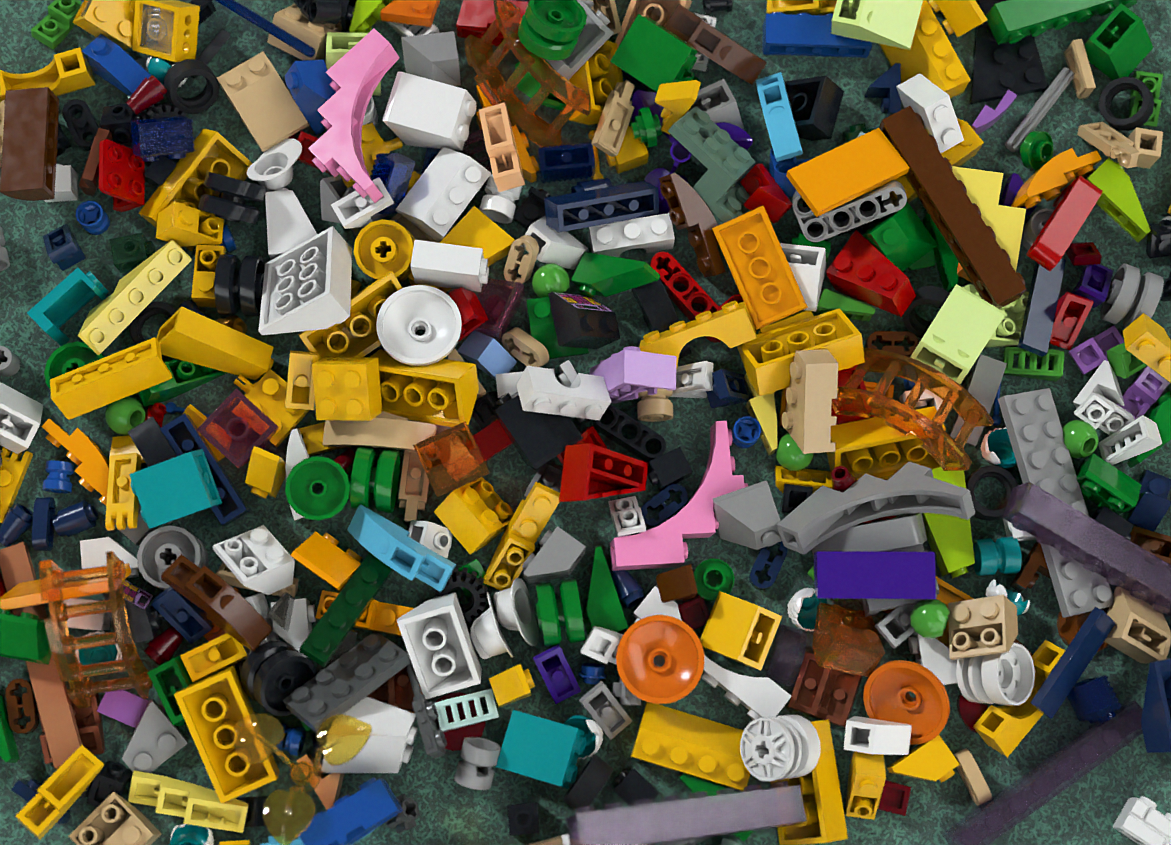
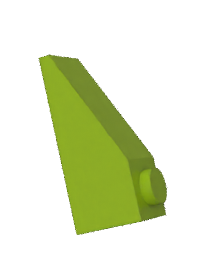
[1087,158,1151,243]

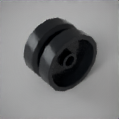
[198,171,267,225]
[214,254,265,317]
[240,641,317,716]

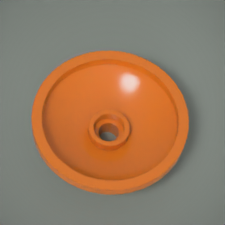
[616,615,704,704]
[863,660,950,745]

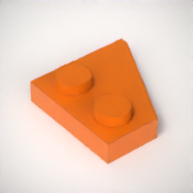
[380,0,440,27]

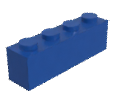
[763,12,872,58]

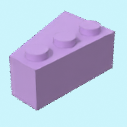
[590,346,676,404]

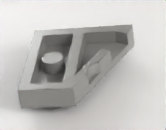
[122,698,188,773]

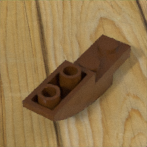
[664,4,767,85]
[659,173,726,278]
[161,554,272,651]

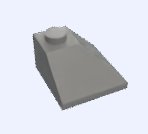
[713,480,782,550]

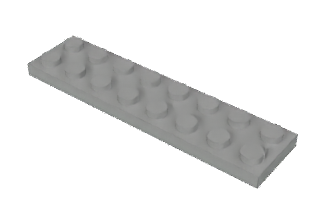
[998,388,1114,618]

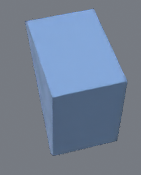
[457,330,517,380]

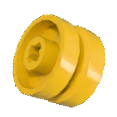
[353,219,416,282]

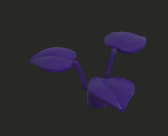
[632,90,753,216]

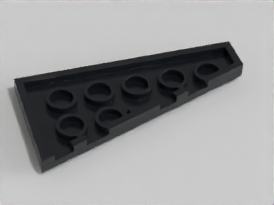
[970,0,1048,105]

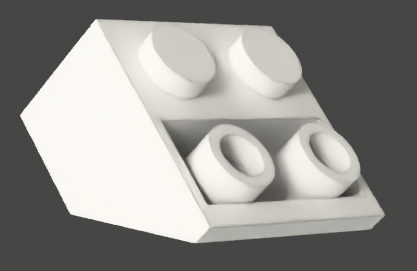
[780,243,826,312]
[0,382,43,454]
[213,525,295,595]

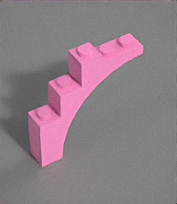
[308,28,400,203]
[610,421,748,571]

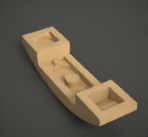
[323,418,437,453]

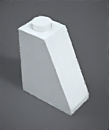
[265,188,317,260]

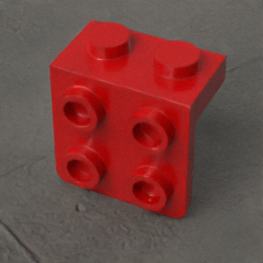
[99,139,145,212]

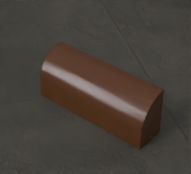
[0,87,59,201]

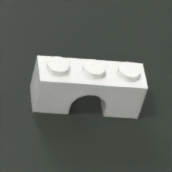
[588,213,675,258]
[516,366,611,420]

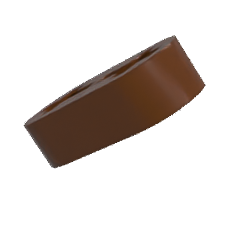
[865,331,919,359]
[5,679,39,734]

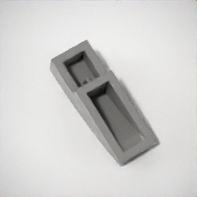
[949,354,1007,447]

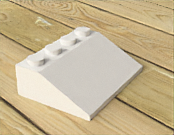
[258,226,352,335]

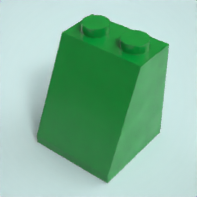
[610,14,698,92]

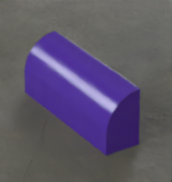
[814,551,936,599]

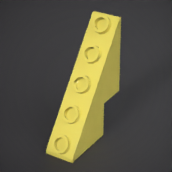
[952,166,1026,272]
[78,239,192,355]

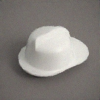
[247,138,303,192]
[493,578,539,646]
[470,592,513,659]

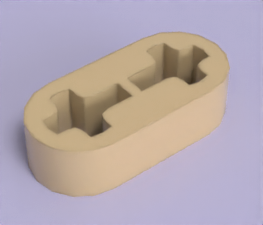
[504,235,539,286]
[502,327,549,367]
[953,748,992,806]

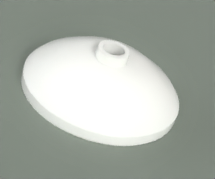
[376,285,462,366]

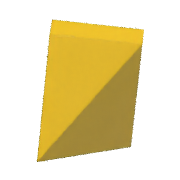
[775,465,832,494]

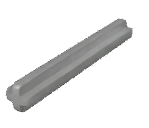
[1005,68,1075,153]

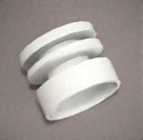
[956,643,1035,706]
[740,715,820,781]

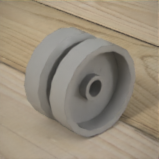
[1100,263,1164,328]
[137,525,209,591]

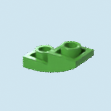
[31,0,82,50]
[1129,71,1163,127]

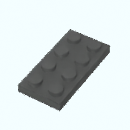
[283,631,411,734]

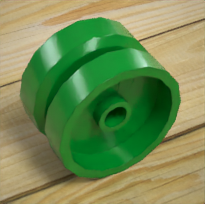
[517,0,587,61]
[44,341,106,389]
[350,447,400,513]
[285,456,351,521]
[536,578,585,647]

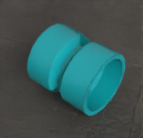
[973,537,1022,576]

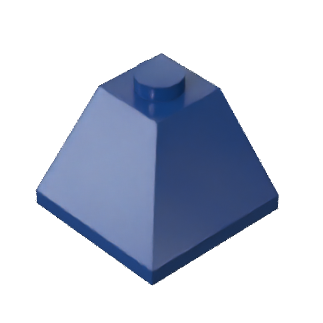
[285,60,336,135]

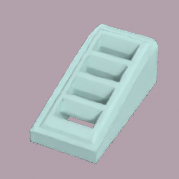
[434,689,499,732]

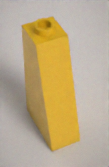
[408,206,515,292]
[156,306,274,380]

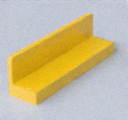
[50,337,172,420]

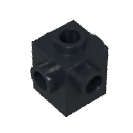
[99,104,143,144]

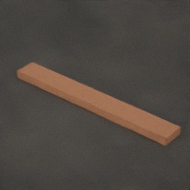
[0,541,82,769]

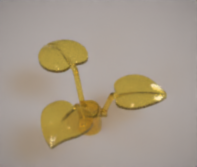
[234,714,372,845]

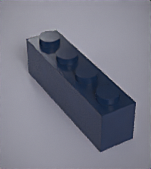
[544,181,659,232]
[160,413,250,526]

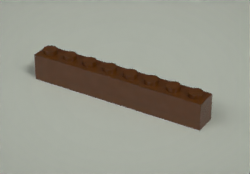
[879,106,1026,309]

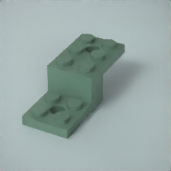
[668,106,773,224]

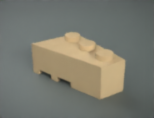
[782,349,838,454]

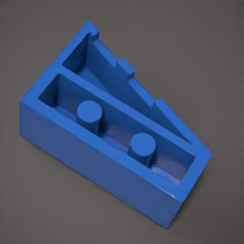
[295,778,403,845]

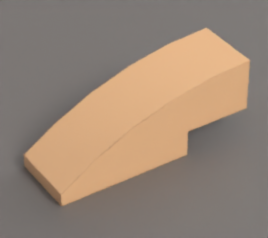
[479,102,525,192]

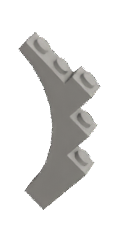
[777,461,975,555]

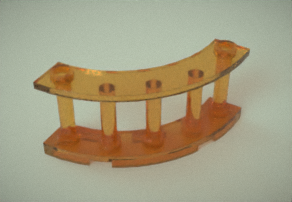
[464,0,591,154]
[832,348,994,471]
[39,551,153,708]

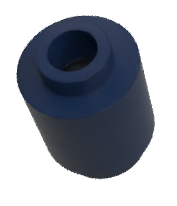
[52,500,99,537]

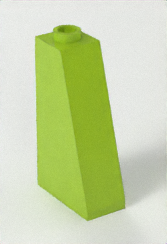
[922,459,975,578]

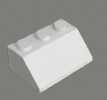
[395,146,491,243]
[397,592,482,699]

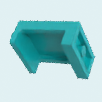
[27,267,109,346]
[129,449,222,529]
[496,710,586,789]

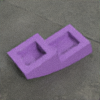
[971,90,1017,135]
[1068,326,1124,375]
[1117,366,1169,420]
[97,684,166,728]

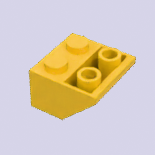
[434,477,514,555]
[700,591,782,670]

